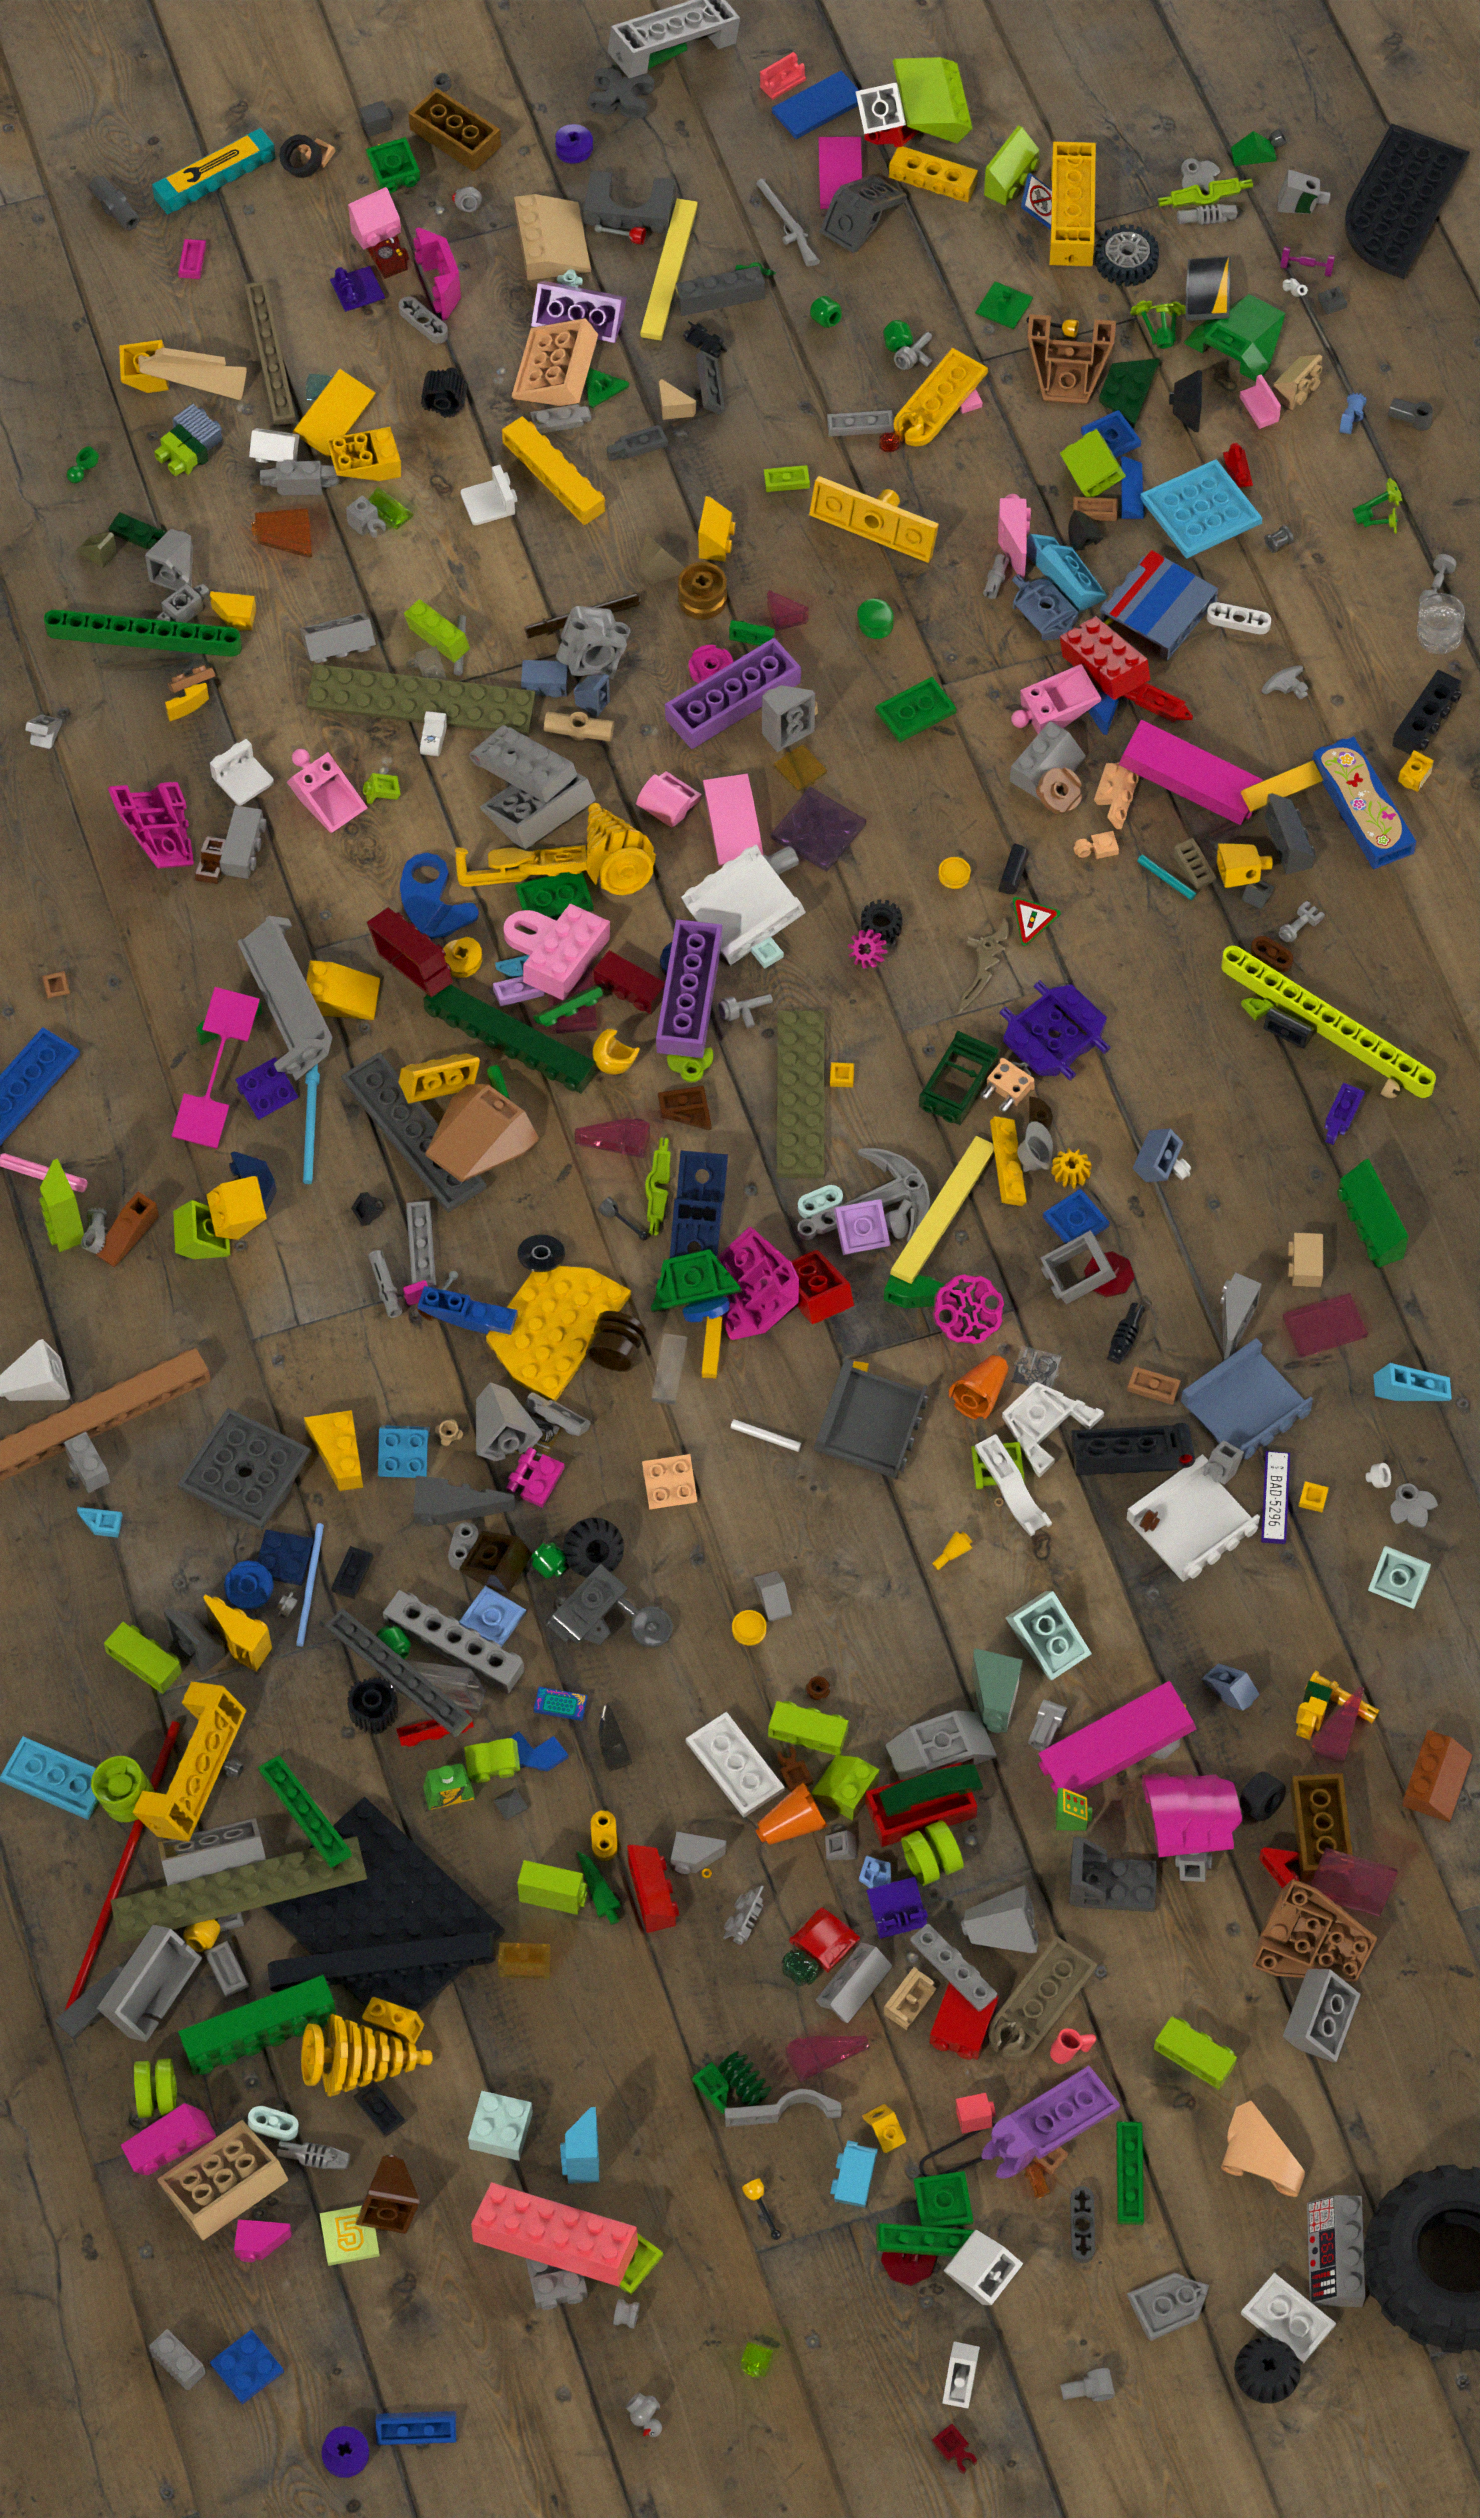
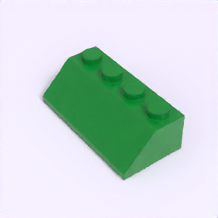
[1337,1158,1409,1268]

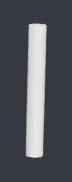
[731,1419,802,1452]

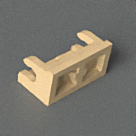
[884,1967,936,2030]

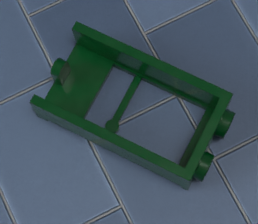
[919,1030,999,1126]

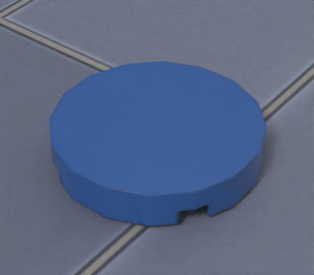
[682,1296,730,1322]
[224,1560,274,1610]

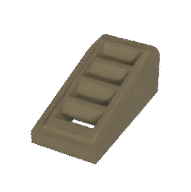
[1173,838,1216,890]

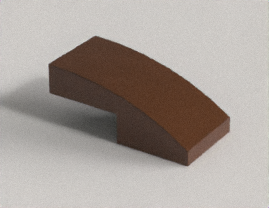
[195,836,226,884]

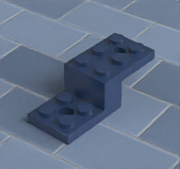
[669,1150,728,1259]

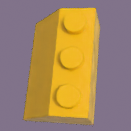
[398,1053,480,1104]

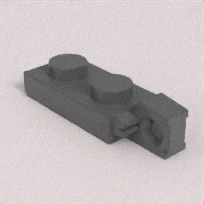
[606,425,668,461]

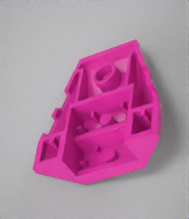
[108,782,194,869]
[718,1226,799,1340]

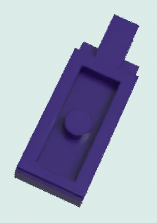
[1324,1083,1365,1145]

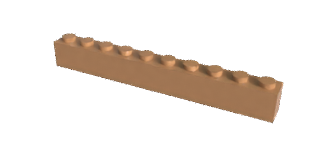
[0,1348,211,1482]

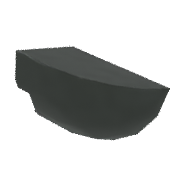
[1068,509,1103,550]

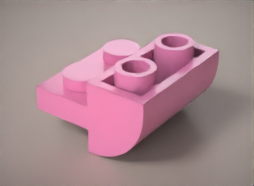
[636,771,702,828]

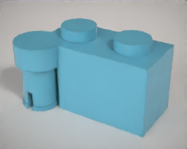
[830,2140,878,2208]

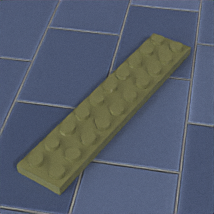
[306,664,536,736]
[111,1836,367,1943]

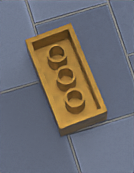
[408,88,502,172]
[1290,1773,1354,1882]

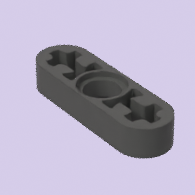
[1070,2186,1095,2263]

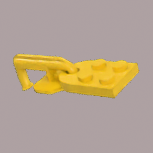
[455,845,587,887]

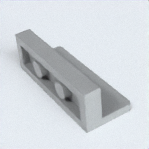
[816,1942,892,2023]

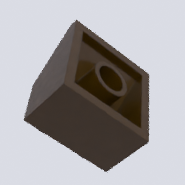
[459,1531,532,1593]

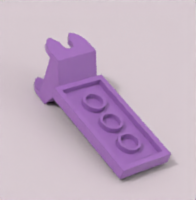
[981,2066,1121,2179]

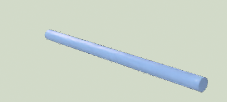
[296,1523,324,1647]

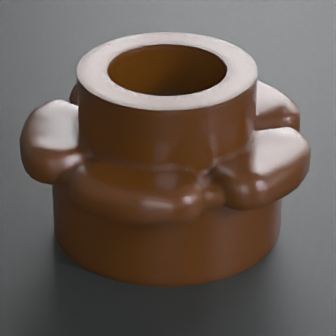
[1139,1509,1160,1532]
[806,1676,830,1700]

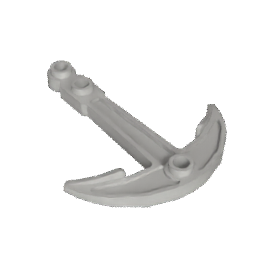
[798,1148,930,1242]

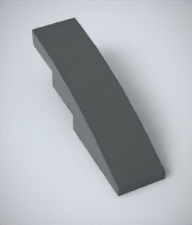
[55,1956,132,2040]

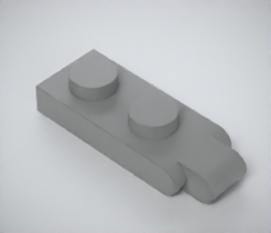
[530,404,592,434]

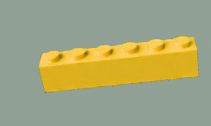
[502,416,605,526]

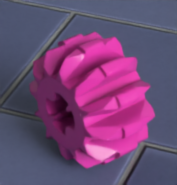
[848,929,888,968]

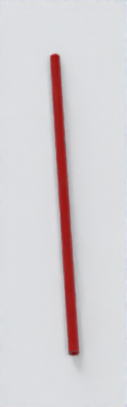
[64,1721,181,2011]

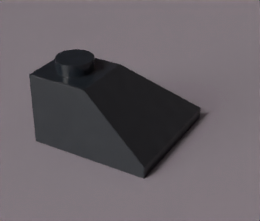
[1169,370,1202,432]

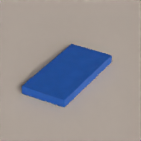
[772,70,859,139]

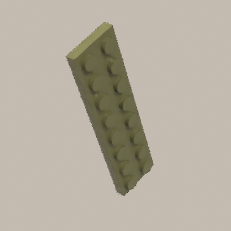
[777,1010,824,1178]

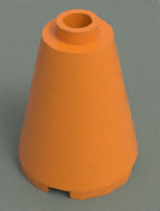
[949,1355,1009,1420]
[755,1782,828,1845]

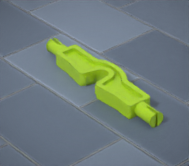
[1158,178,1253,208]
[645,1138,671,1235]

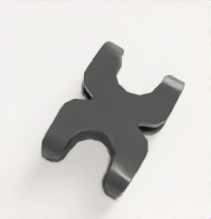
[587,68,655,119]

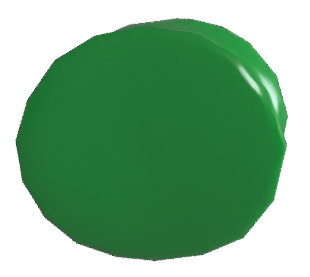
[857,598,894,639]

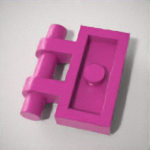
[506,1447,565,1508]

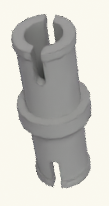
[983,554,1010,599]

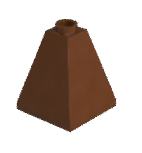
[356,2154,419,2234]

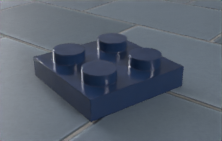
[257,1529,314,1586]

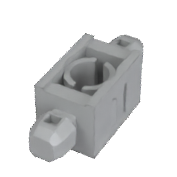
[155,584,209,623]

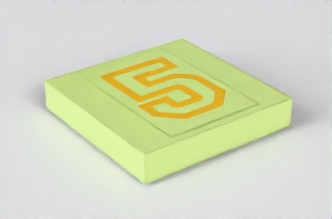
[320,2206,380,2266]

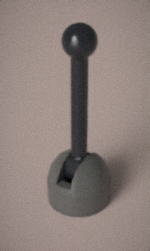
[598,1197,648,1241]

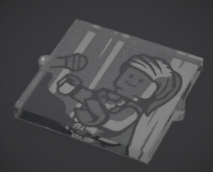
[1011,1346,1062,1389]

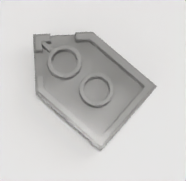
[1127,2273,1209,2341]

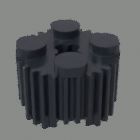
[421,368,467,418]
[347,1676,398,1735]

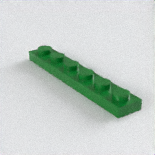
[258,1755,352,1868]

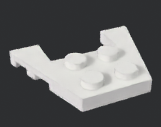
[1002,1382,1104,1477]

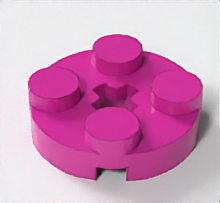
[688,645,733,684]

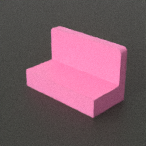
[1240,375,1281,429]

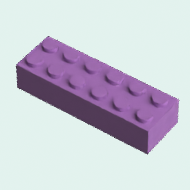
[665,638,801,749]
[656,919,723,1058]

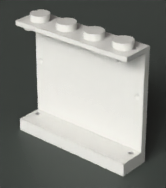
[681,845,806,966]
[1127,1454,1260,1582]

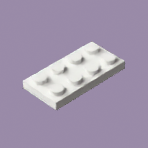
[686,1712,785,1818]

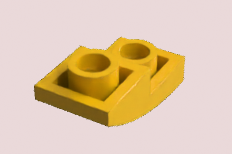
[165,683,209,721]

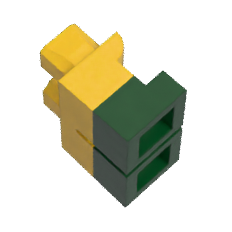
[1296,1680,1333,1740]

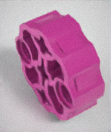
[932,1274,1004,1344]

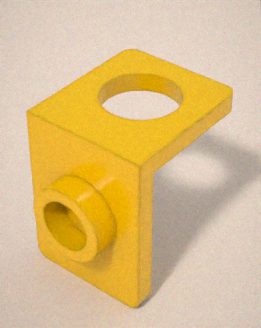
[863,2104,906,2153]

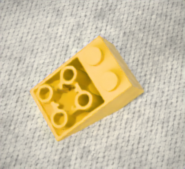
[326,427,401,481]
[203,1594,272,1672]

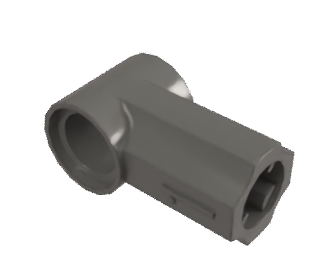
[1388,398,1433,431]

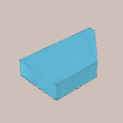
[495,955,529,978]
[77,1507,123,1538]

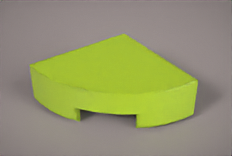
[1241,998,1274,1021]

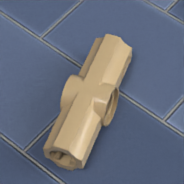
[544,712,614,741]

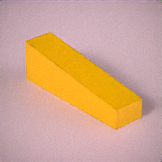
[702,1316,722,1379]

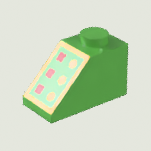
[1056,1788,1092,1831]

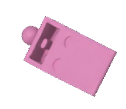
[998,494,1031,579]
[1011,664,1101,734]
[287,749,368,833]

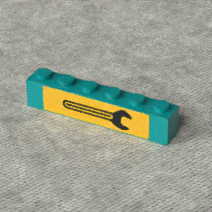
[152,128,276,215]

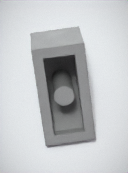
[671,1832,726,1874]

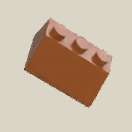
[1402,1729,1473,1823]

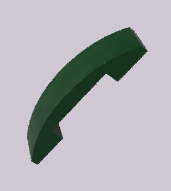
[879,1764,983,1817]

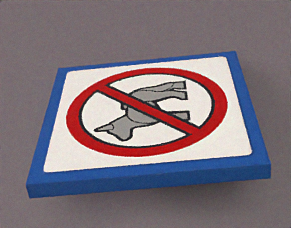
[1021,173,1052,230]

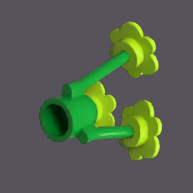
[1130,301,1186,349]
[1352,478,1402,534]

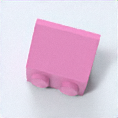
[348,187,401,250]

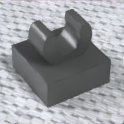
[1318,286,1347,315]

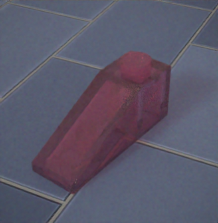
[575,1118,650,1158]
[1312,1686,1364,1763]
[786,2036,868,2082]

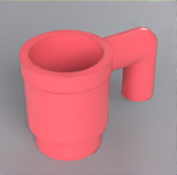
[1050,2028,1096,2064]

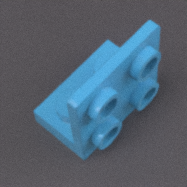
[378,1425,430,1478]

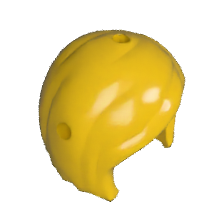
[592,1028,640,1075]

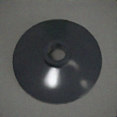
[517,1234,565,1272]

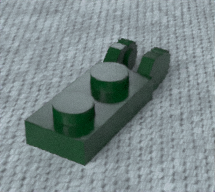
[108,512,167,549]

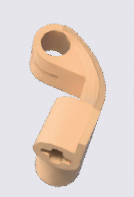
[1221,2101,1305,2197]

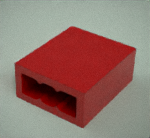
[929,1982,998,2060]

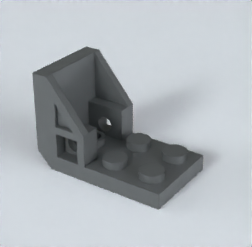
[820,174,907,253]
[1069,1837,1157,1912]

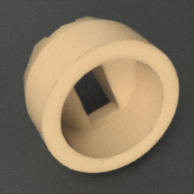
[1380,1078,1400,1099]

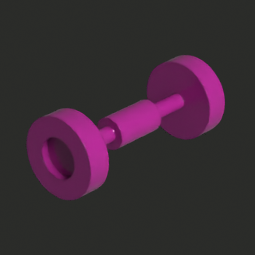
[1280,246,1335,277]

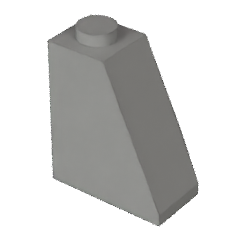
[145,529,193,591]
[476,1382,543,1461]
[961,1885,1039,1953]

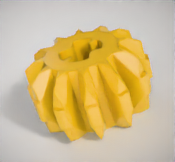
[1051,1148,1092,1189]

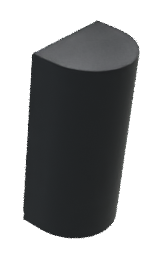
[998,843,1029,894]
[1263,1007,1314,1049]

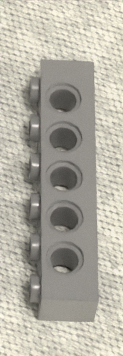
[383,1590,524,1694]

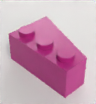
[121,2103,217,2175]

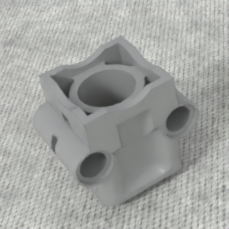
[556,606,631,679]

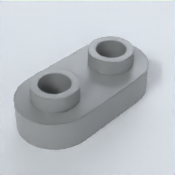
[448,1522,479,1570]

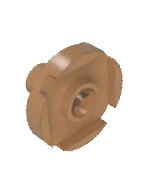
[1036,768,1082,814]

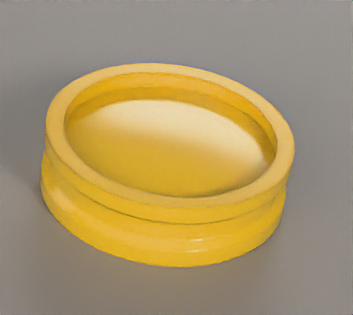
[938,857,971,889]
[732,1610,767,1646]

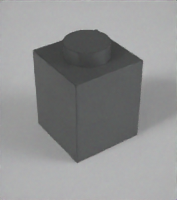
[359,100,394,137]

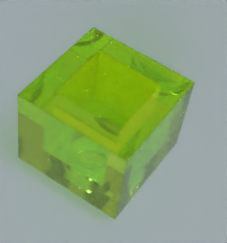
[741,2342,773,2378]

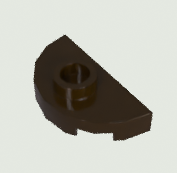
[1029,1096,1053,1131]

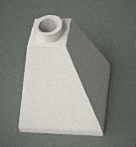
[856,82,906,134]
[0,1339,70,1401]

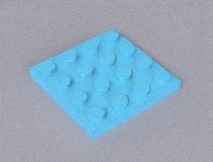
[1141,459,1262,559]

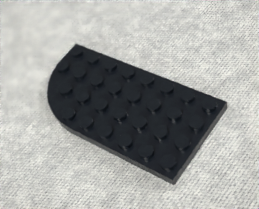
[1345,123,1470,279]

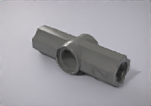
[89,175,140,231]

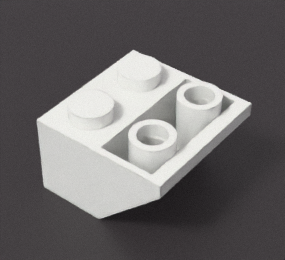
[944,2230,1023,2305]

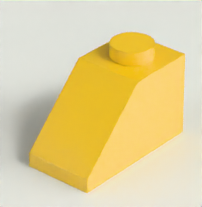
[210,591,256,631]

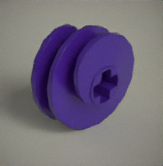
[555,124,593,164]
[321,2426,369,2478]

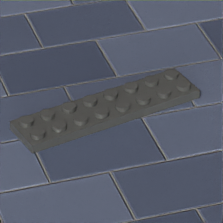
[341,1052,487,1213]

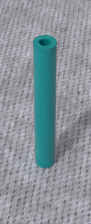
[1137,854,1197,900]

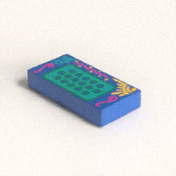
[534,1687,588,1721]

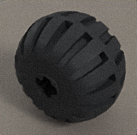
[563,1517,624,1578]
[1234,2337,1301,2404]

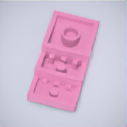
[703,774,763,866]

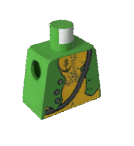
[423,1764,475,1810]

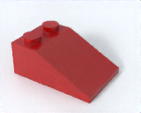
[791,1249,854,1325]

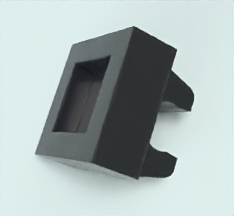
[351,1192,384,1226]

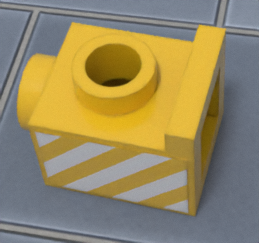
[1398,750,1434,792]

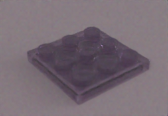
[771,787,866,872]

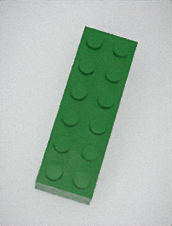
[178,1975,337,2076]

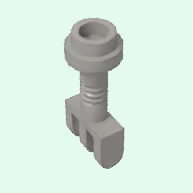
[1279,901,1325,942]

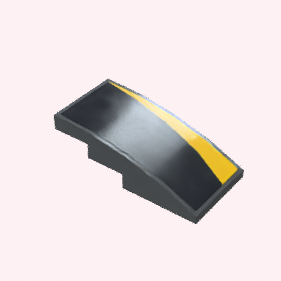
[1186,256,1232,321]

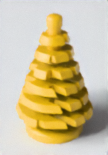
[586,803,656,895]
[301,2014,433,2097]

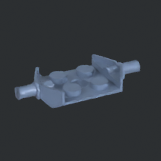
[1012,574,1079,641]

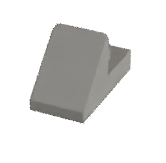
[25,714,62,749]

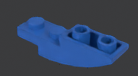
[417,1286,518,1335]

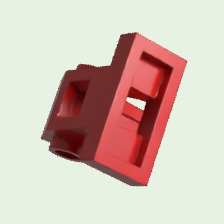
[863,115,920,147]

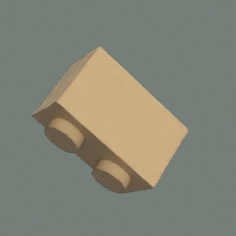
[1288,1233,1323,1287]

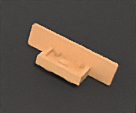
[1094,762,1139,829]

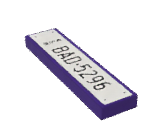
[1261,1451,1290,1544]

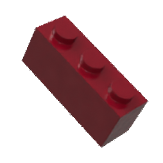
[593,950,665,1015]

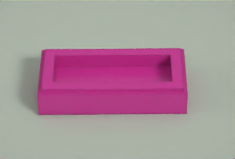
[178,239,206,279]

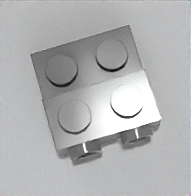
[525,2258,588,2310]

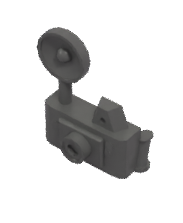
[545,1564,673,1648]

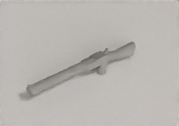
[756,179,820,267]

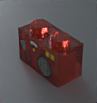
[366,235,409,279]

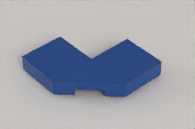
[509,1731,568,1772]

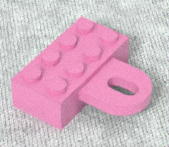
[504,904,610,1000]

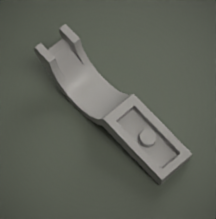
[725,2089,842,2127]

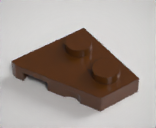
[658,1086,712,1130]

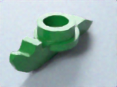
[735,262,776,275]

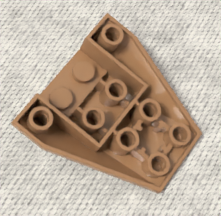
[425,1084,539,1182]
[1252,1879,1377,1982]

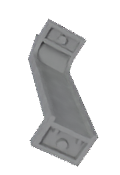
[237,916,332,1080]

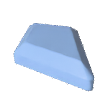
[859,1856,891,1888]

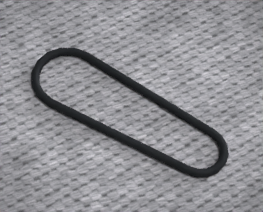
[919,2123,995,2177]

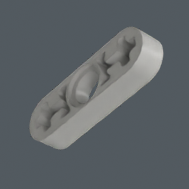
[399,297,448,343]

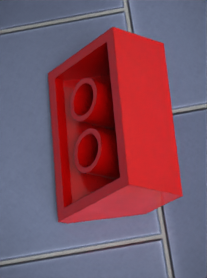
[627,1845,679,1933]

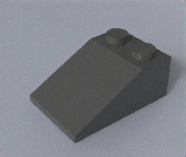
[164,1608,226,1675]

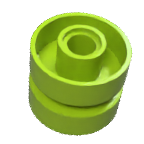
[91,1756,155,1822]
[901,1820,964,1886]

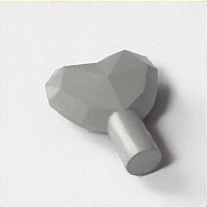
[884,1199,913,1239]

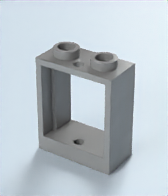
[1041,1230,1116,1305]

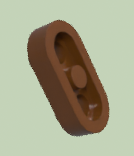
[1250,936,1293,972]

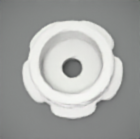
[1172,1159,1191,1180]

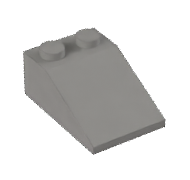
[1220,1272,1262,1361]

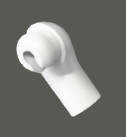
[1283,278,1308,297]

